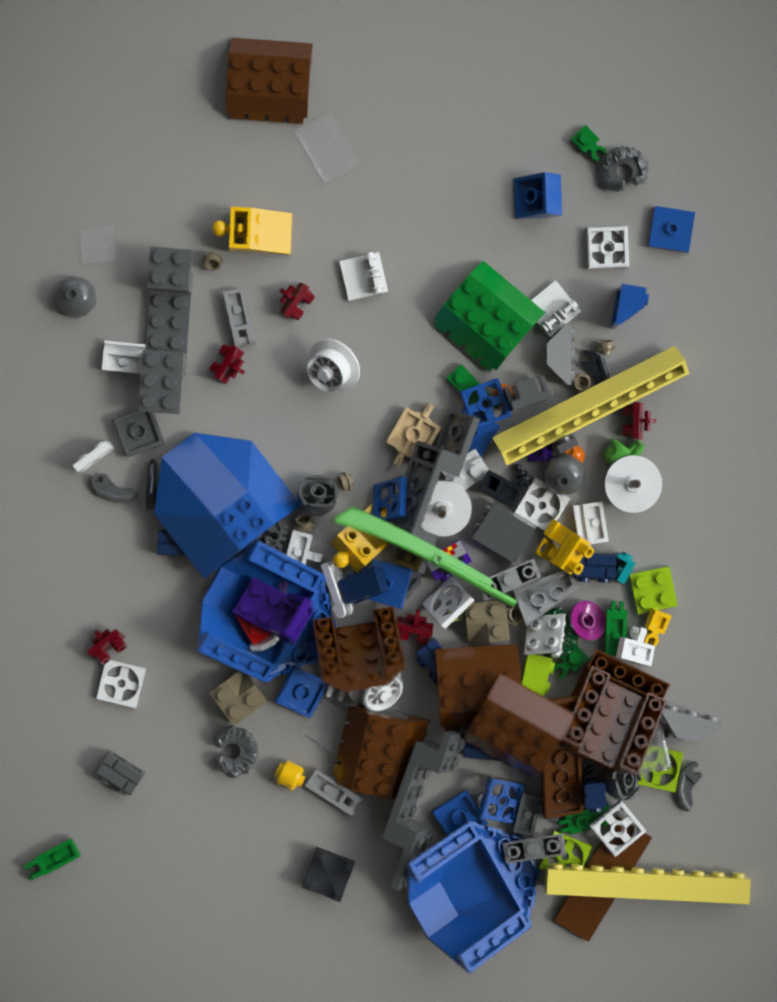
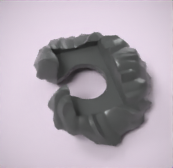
[598,146,649,192]
[214,725,259,778]

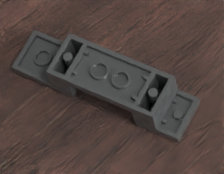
[138,246,193,415]
[388,409,480,574]
[382,730,466,890]

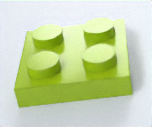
[629,566,678,614]

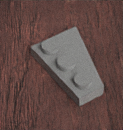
[513,571,577,627]

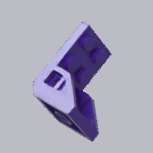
[233,577,314,646]

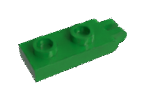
[604,601,627,656]
[557,802,610,835]

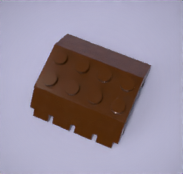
[226,37,313,124]
[435,644,521,731]
[463,672,574,778]
[332,704,429,799]

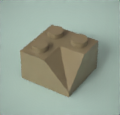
[464,599,510,644]
[210,671,268,726]

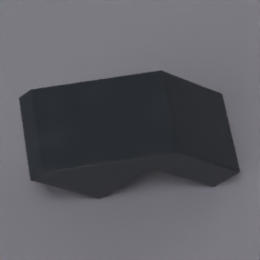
[479,470,524,507]

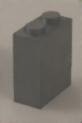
[472,500,536,563]

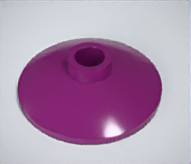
[570,600,606,641]

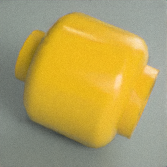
[274,761,306,791]

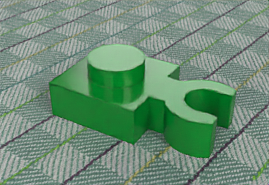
[571,125,607,162]
[554,645,589,679]

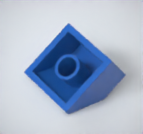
[514,172,562,219]
[610,284,649,329]

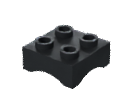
[302,847,355,902]

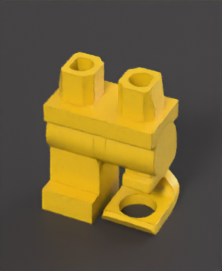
[534,519,594,575]

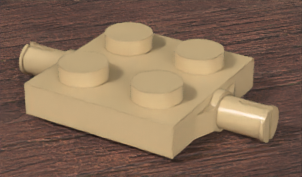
[386,403,441,467]

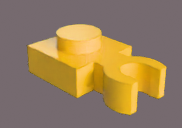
[644,608,672,646]

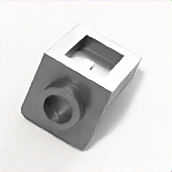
[553,433,579,454]

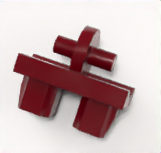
[279,282,315,320]
[209,345,245,384]
[623,402,656,440]
[397,609,434,644]
[87,629,127,665]

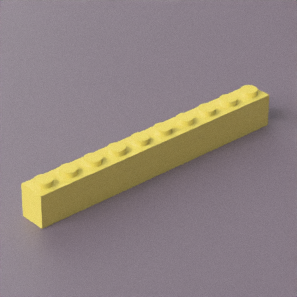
[492,346,689,465]
[544,863,751,904]

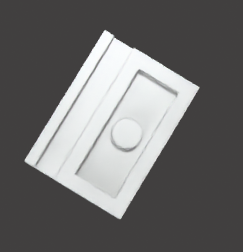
[101,340,146,374]
[73,441,115,472]
[441,448,489,490]
[572,501,609,544]

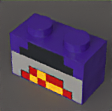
[427,539,472,582]

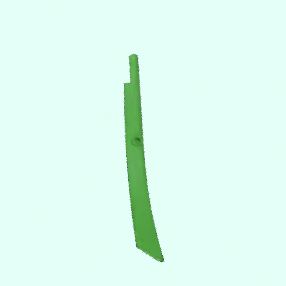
[333,506,517,607]

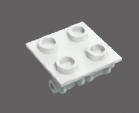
[340,252,388,301]
[531,280,581,337]
[524,614,566,658]

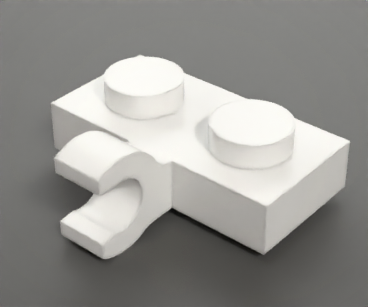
[287,530,323,565]
[616,626,655,666]

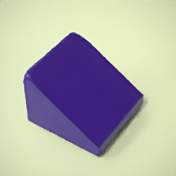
[528,443,553,462]

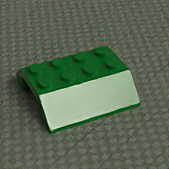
[434,261,545,372]

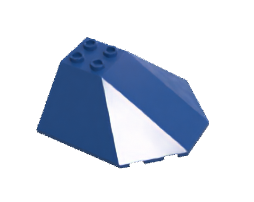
[154,433,300,579]
[197,540,336,682]
[407,821,540,974]

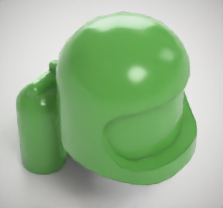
[603,437,645,466]

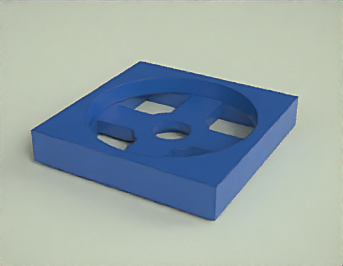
[460,378,512,429]
[372,476,407,522]
[478,777,525,824]

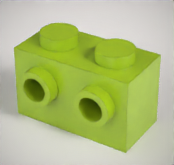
[521,654,555,696]

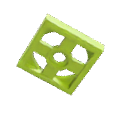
[638,745,683,792]
[539,830,592,871]

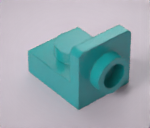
[615,551,636,584]

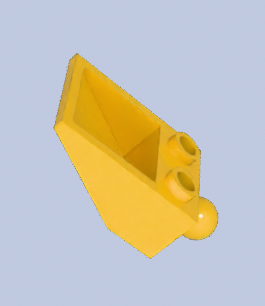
[212,207,292,255]
[330,504,390,572]

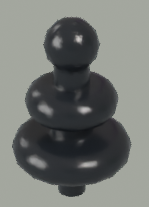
[514,463,533,488]

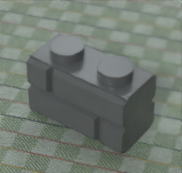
[96,751,146,796]

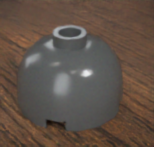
[55,276,97,318]
[544,454,584,495]
[297,475,339,516]
[602,768,641,800]

